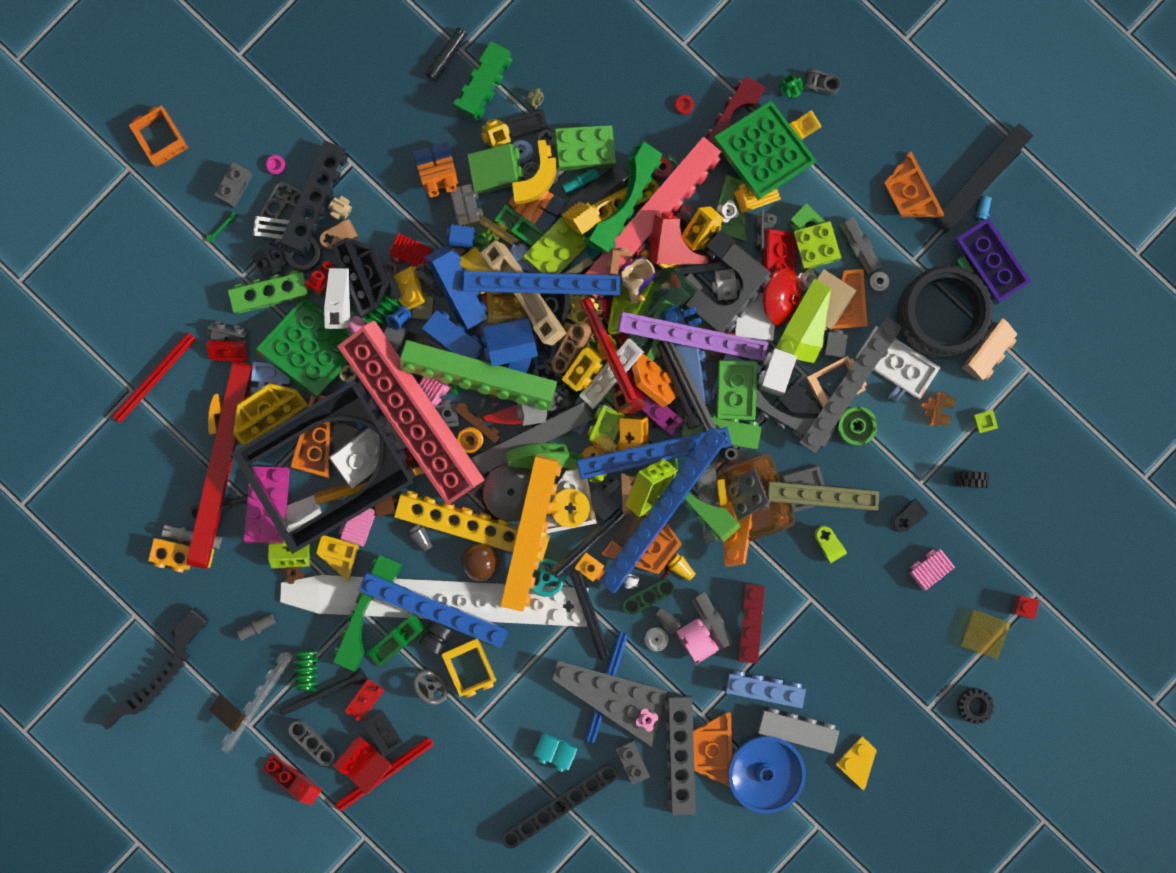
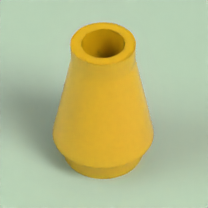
[667,553,696,581]

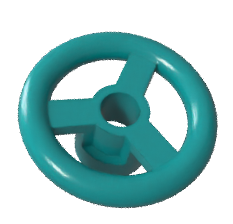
[530,559,565,597]

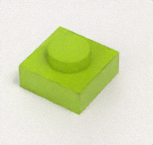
[973,410,998,434]

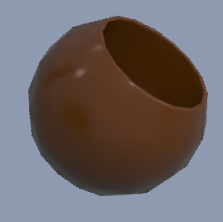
[461,544,499,581]

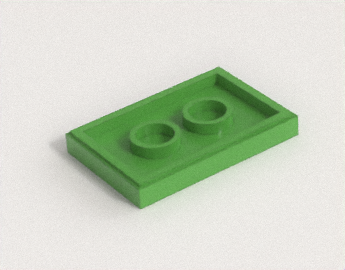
[716,361,757,420]

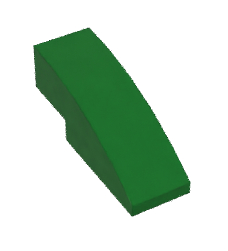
[493,205,545,247]
[367,613,427,668]

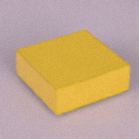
[717,479,727,506]

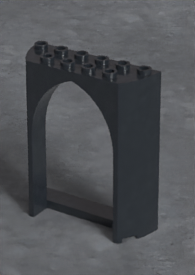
[231,381,416,554]

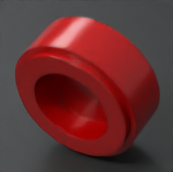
[675,95,694,115]

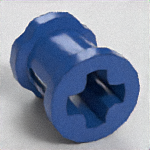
[386,306,412,330]

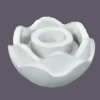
[644,627,669,652]

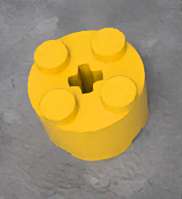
[551,489,590,528]

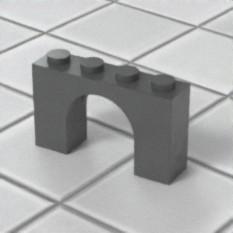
[686,244,772,333]

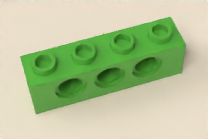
[228,270,310,315]

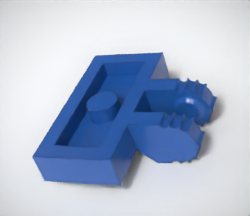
[660,304,702,347]

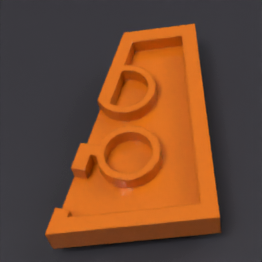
[829,269,868,330]

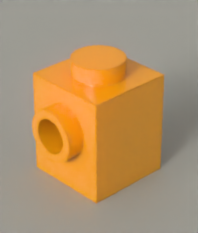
[575,553,605,581]

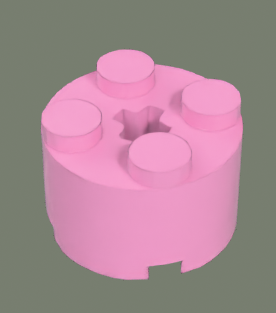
[676,618,719,664]

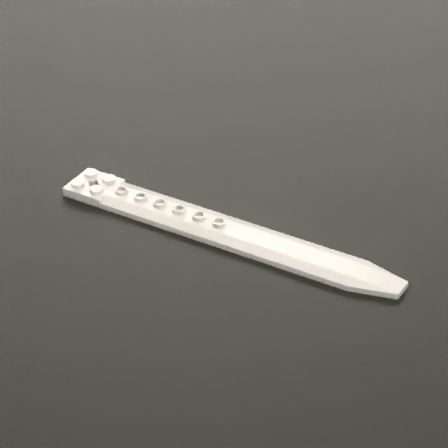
[280,575,589,627]

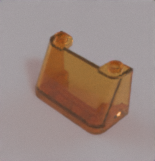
[717,454,795,542]

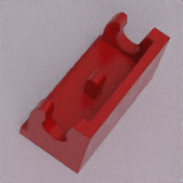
[344,679,385,721]

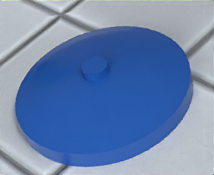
[728,735,806,814]

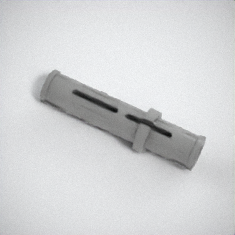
[162,525,222,549]

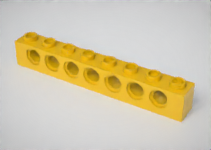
[394,491,550,561]

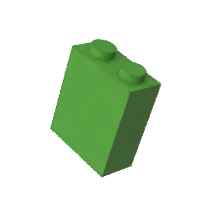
[468,144,524,194]

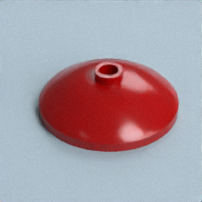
[763,268,802,326]

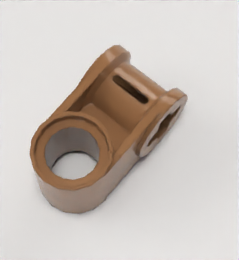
[320,219,358,250]

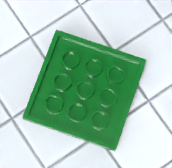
[712,101,817,201]
[255,296,353,399]

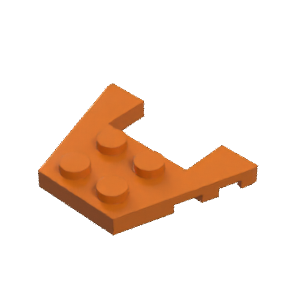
[602,502,682,575]

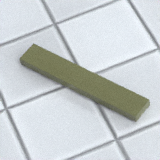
[766,482,879,511]

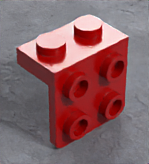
[333,737,392,794]

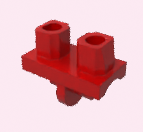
[304,261,336,295]

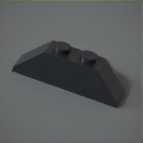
[331,237,389,316]

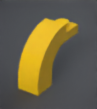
[512,140,557,205]

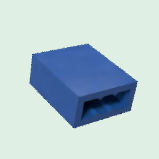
[481,317,538,367]

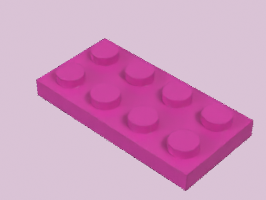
[244,467,290,544]

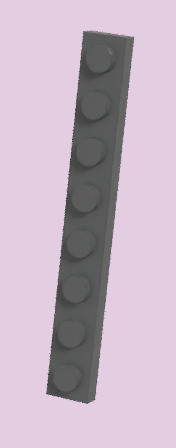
[799,317,903,454]

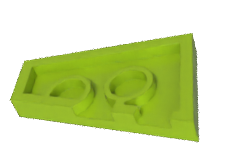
[608,280,653,334]

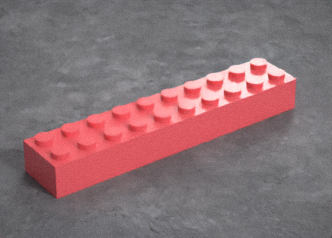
[585,137,721,302]
[337,321,484,506]

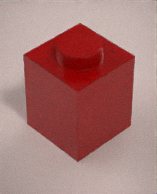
[1011,595,1039,619]

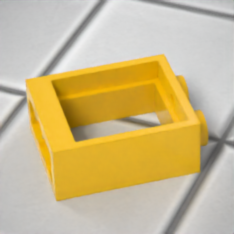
[442,638,496,698]

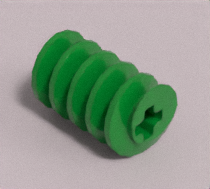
[360,289,401,329]
[293,651,319,691]

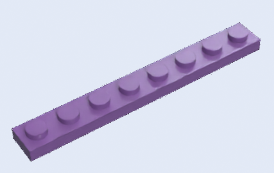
[617,312,768,361]

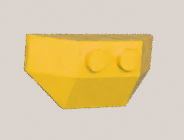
[233,383,308,446]

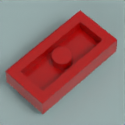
[206,340,248,362]

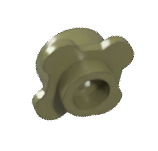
[527,88,544,109]

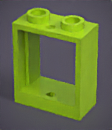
[625,459,678,517]

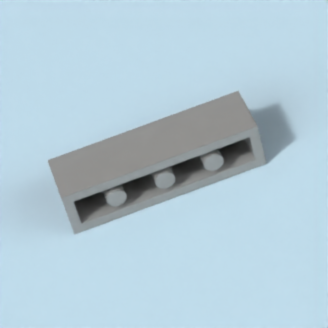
[757,707,839,754]

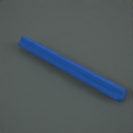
[585,631,628,743]

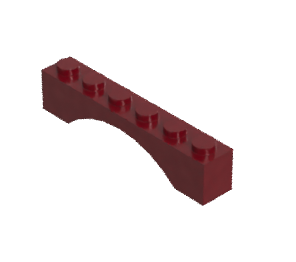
[596,299,646,414]

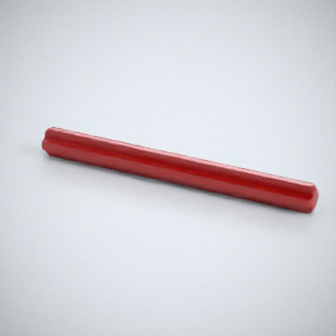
[580,298,637,402]
[112,333,195,422]
[335,737,434,811]

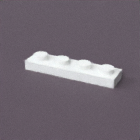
[579,339,644,409]

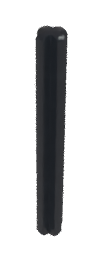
[551,508,625,578]
[570,570,611,661]

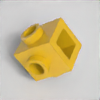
[481,119,511,148]

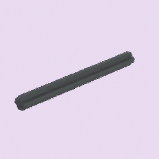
[662,341,716,432]

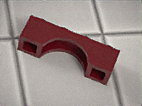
[705,76,766,154]
[737,584,765,664]

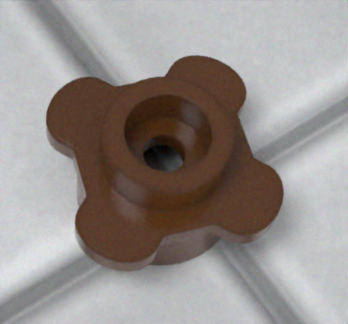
[282,567,305,584]

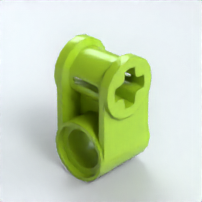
[814,526,847,564]

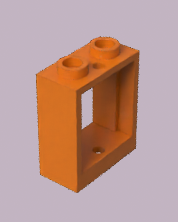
[129,106,189,167]

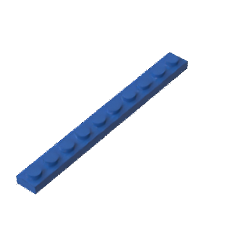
[599,427,728,593]

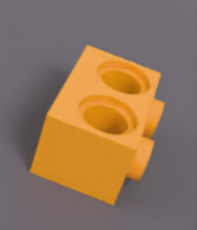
[148,538,190,572]

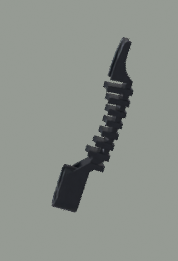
[103,607,210,730]

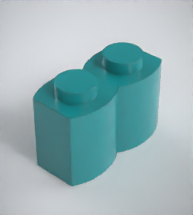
[533,732,578,772]

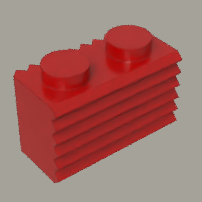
[388,233,433,271]

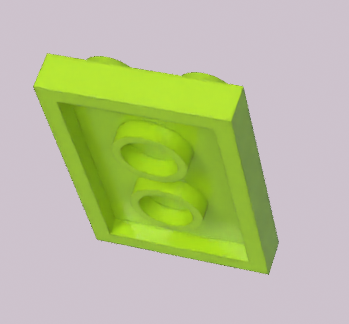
[523,216,588,274]

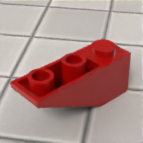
[262,753,322,805]

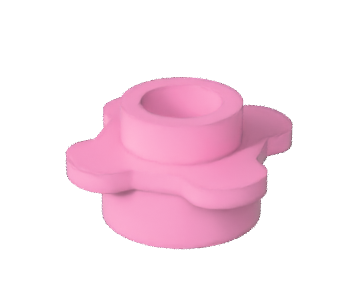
[636,709,658,731]

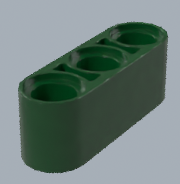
[623,579,674,615]

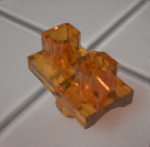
[922,391,956,427]

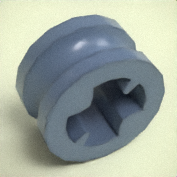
[887,385,905,403]

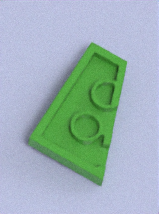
[715,175,746,242]

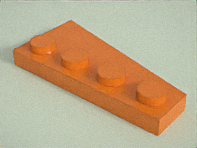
[720,491,752,567]

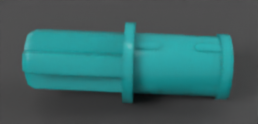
[562,168,599,195]

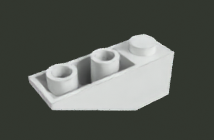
[324,268,350,329]

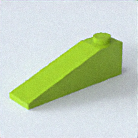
[775,279,831,363]

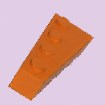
[291,395,333,478]

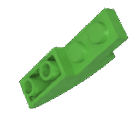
[505,443,584,470]

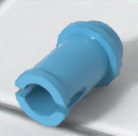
[974,196,992,221]

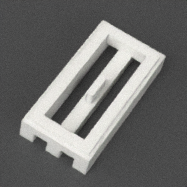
[253,216,290,239]

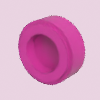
[266,155,286,175]

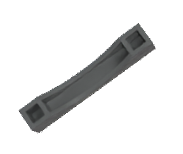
[756,387,836,447]

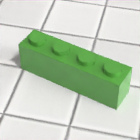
[681,410,762,450]

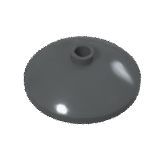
[483,464,532,521]

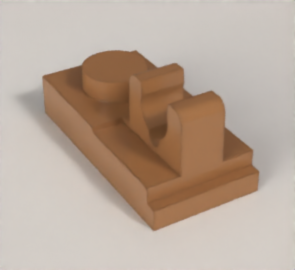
[621,474,637,515]

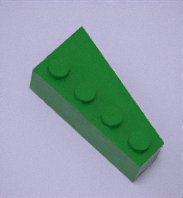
[453,41,513,122]

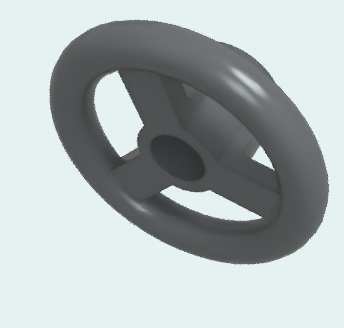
[413,670,448,705]

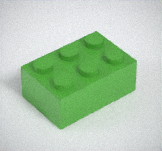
[552,125,616,171]

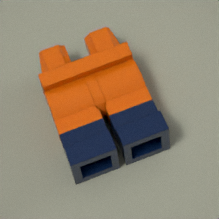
[413,142,458,198]
[508,180,567,233]

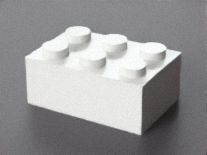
[757,349,797,397]

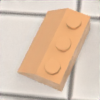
[961,318,1017,381]

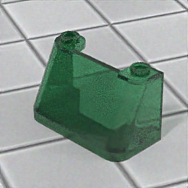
[626,267,698,349]

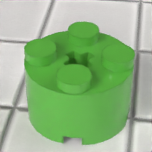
[836,407,877,446]

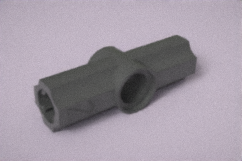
[839,217,882,276]
[691,592,733,650]

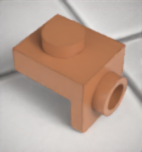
[607,248,632,275]

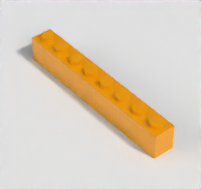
[501,454,562,612]

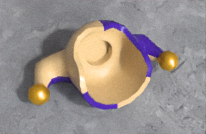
[620,250,655,304]

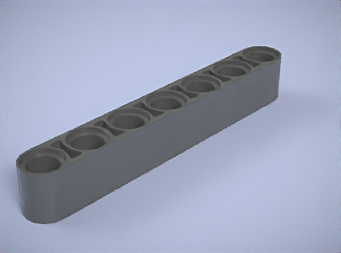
[470,401,594,475]

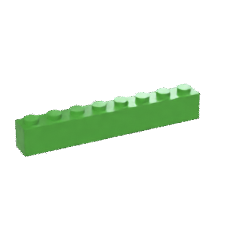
[399,340,557,411]

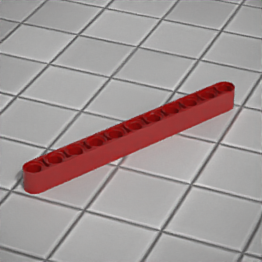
[187,361,253,569]

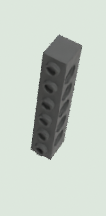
[665,696,696,815]

